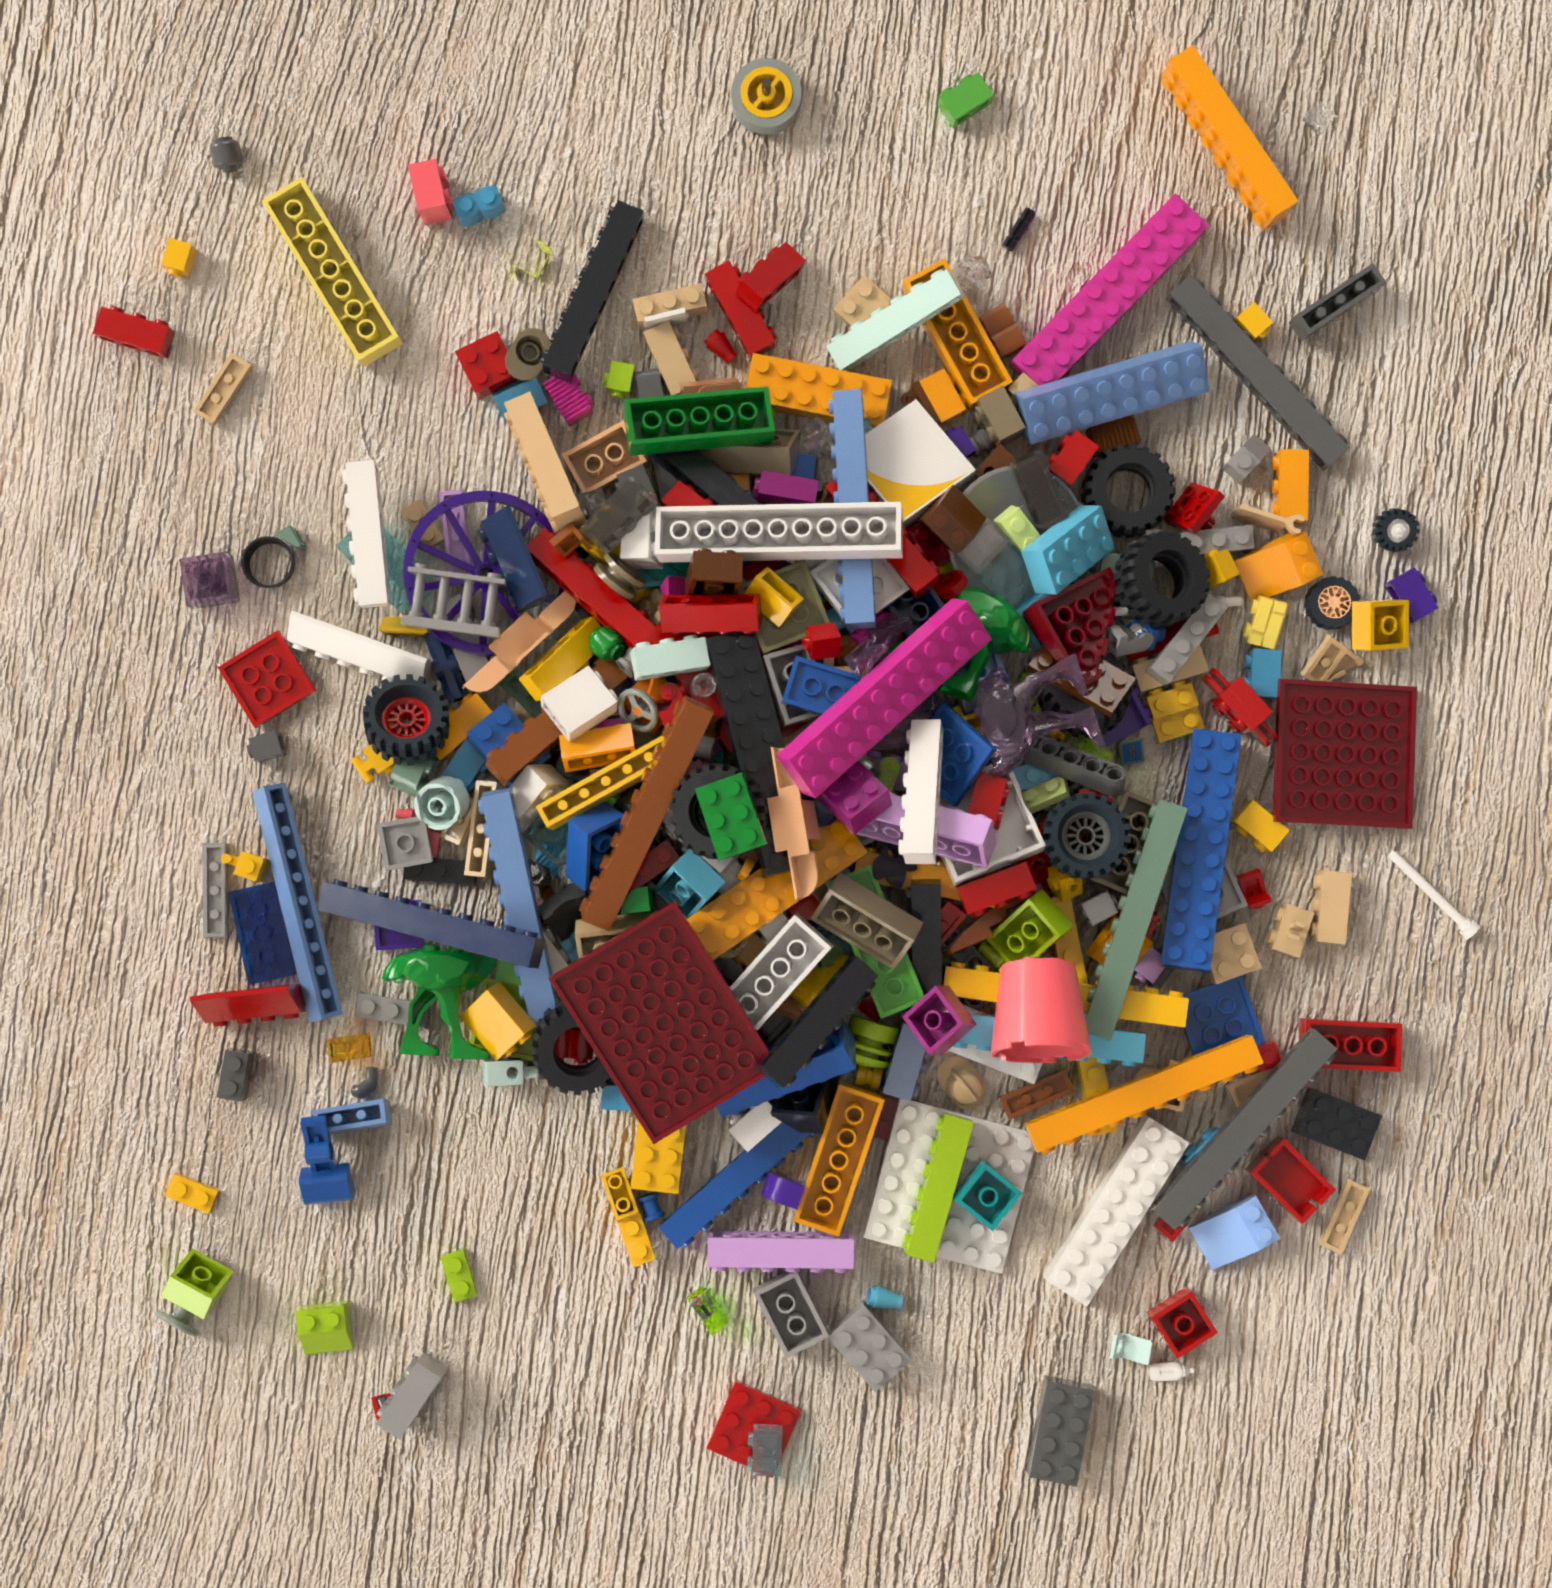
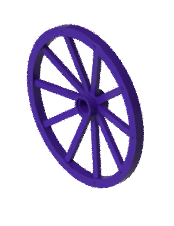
[403,490,564,656]

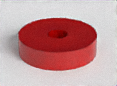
[933,570,968,602]

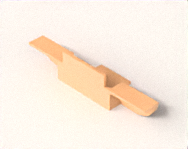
[462,591,576,693]
[767,747,820,899]

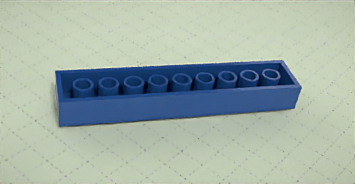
[1161,728,1242,973]

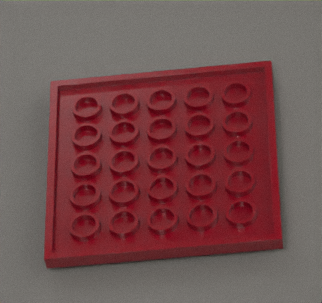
[1272,679,1417,829]

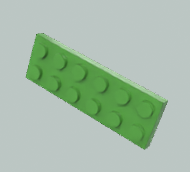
[826,865,924,1019]

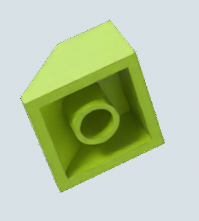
[295,1300,354,1355]

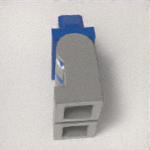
[1106,615,1166,657]

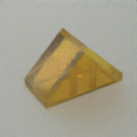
[327,1033,372,1063]

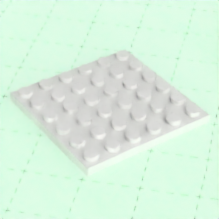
[863,1098,1034,1274]

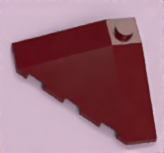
[1023,567,1120,689]

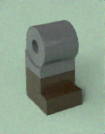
[693,715,723,762]

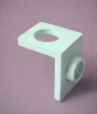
[1110,1333,1153,1365]

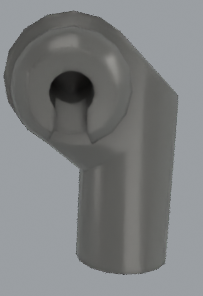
[351,1067,378,1099]

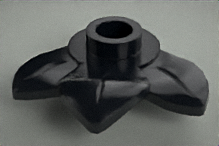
[872,842,917,889]

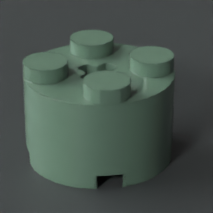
[388,754,440,797]

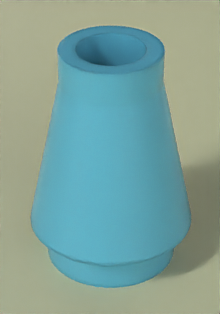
[866,1285,903,1310]

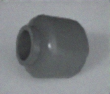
[209,136,243,173]

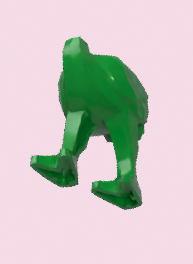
[930,586,1031,702]
[382,943,498,1060]

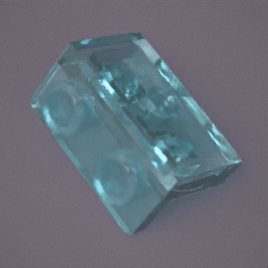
[747,1424,783,1479]

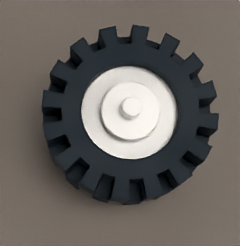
[1372,508,1420,552]

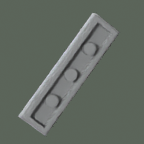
[202,843,229,938]

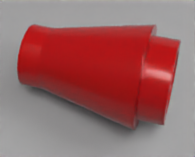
[704,329,737,364]

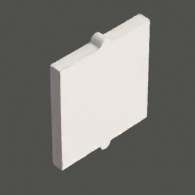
[643,308,689,330]

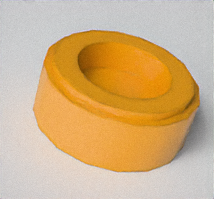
[736,856,755,881]

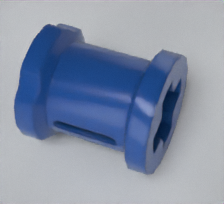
[637,1192,665,1222]

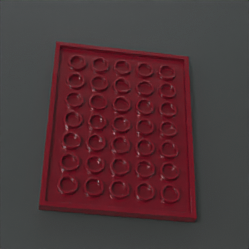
[548,900,770,1144]

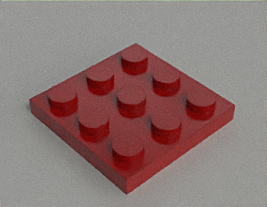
[217,630,317,728]
[706,1380,801,1478]

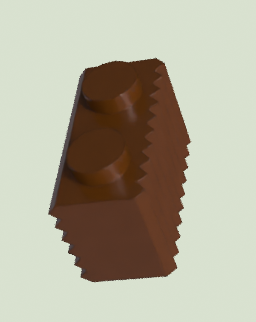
[1086,414,1141,458]

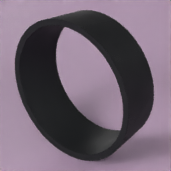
[241,536,295,588]

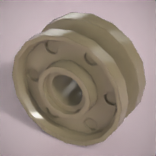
[594,551,646,600]

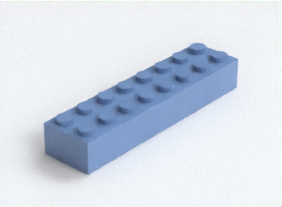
[1014,341,1209,445]

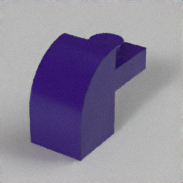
[761,1171,805,1210]

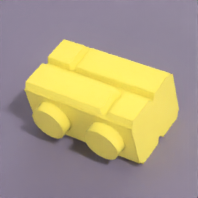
[1243,595,1289,650]

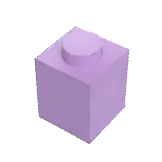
[1133,947,1165,984]

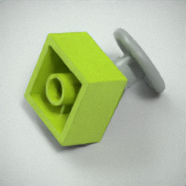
[155,1248,234,1337]

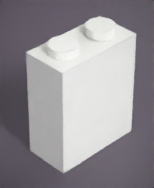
[541,666,618,743]

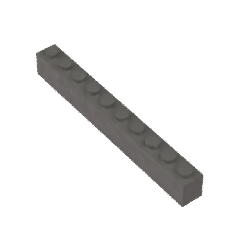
[1166,274,1350,471]
[1150,1027,1337,1230]

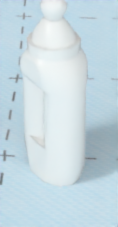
[1149,1362,1195,1381]

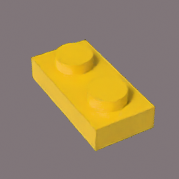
[165,1173,220,1214]

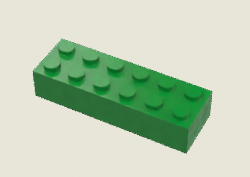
[623,387,775,456]

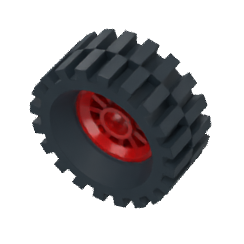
[363,674,450,766]

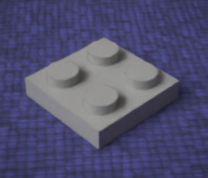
[377,816,434,871]

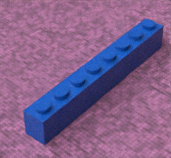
[658,1122,816,1249]

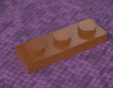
[999,1069,1075,1119]

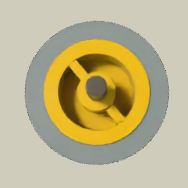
[731,58,802,135]

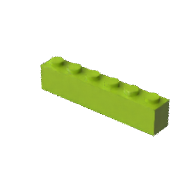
[901,1112,974,1263]

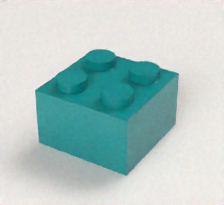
[953,1159,1023,1231]

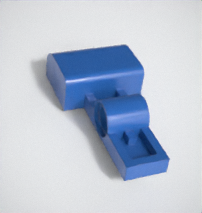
[299,1115,356,1205]

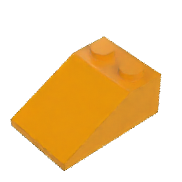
[1234,531,1324,603]

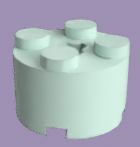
[414,776,470,830]

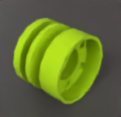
[848,1015,899,1069]

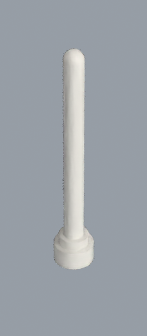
[1389,851,1480,940]

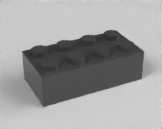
[1026,1375,1095,1487]

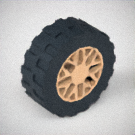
[1304,576,1360,630]

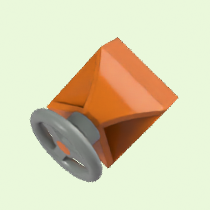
[617,677,671,737]

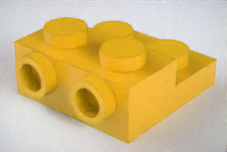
[1144,680,1205,744]

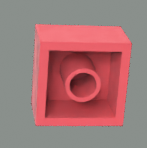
[408,159,455,225]

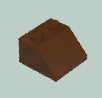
[919,484,987,555]

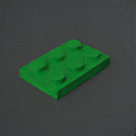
[695,772,767,861]

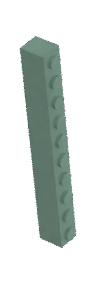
[1084,799,1188,1041]

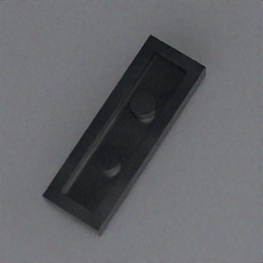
[403,858,476,885]

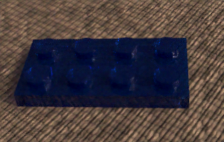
[228,882,297,985]

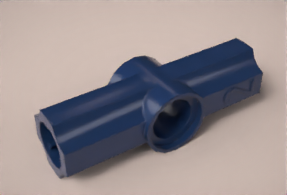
[424,633,468,703]

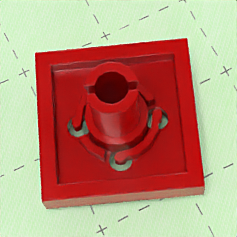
[1163,482,1225,534]

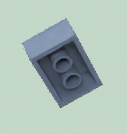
[880,1020,927,1101]

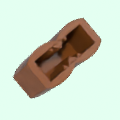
[978,303,1027,361]

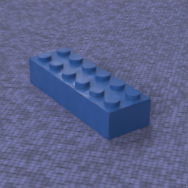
[716,1018,856,1117]

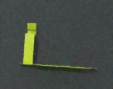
[510,239,554,281]

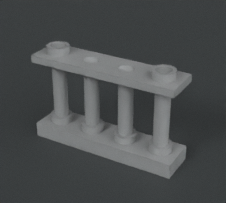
[401,563,507,639]

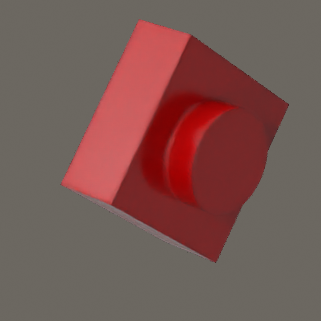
[1153,1217,1188,1242]

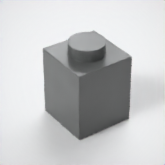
[247,730,287,763]

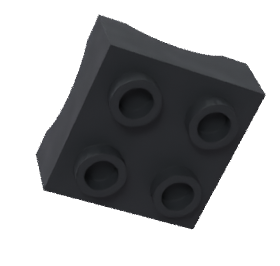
[537,883,589,942]

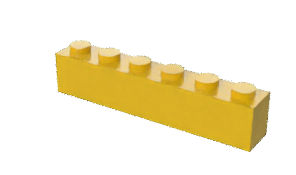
[535,736,664,830]

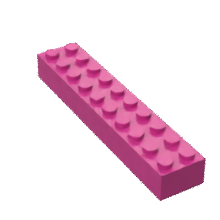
[1009,193,1209,386]
[776,598,991,798]

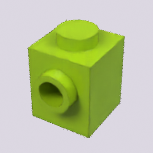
[603,360,636,399]

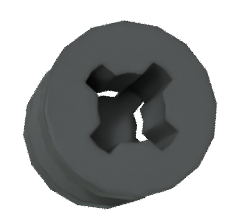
[967,428,993,458]

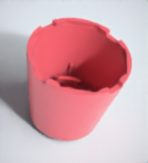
[991,957,1091,1063]

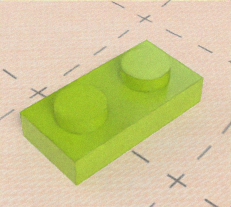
[440,1248,478,1303]

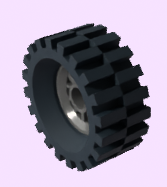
[1041,792,1131,880]

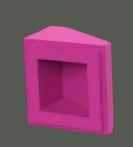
[660,576,686,595]

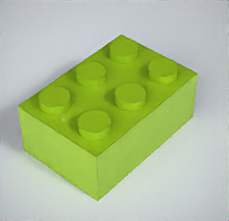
[987,889,1074,963]

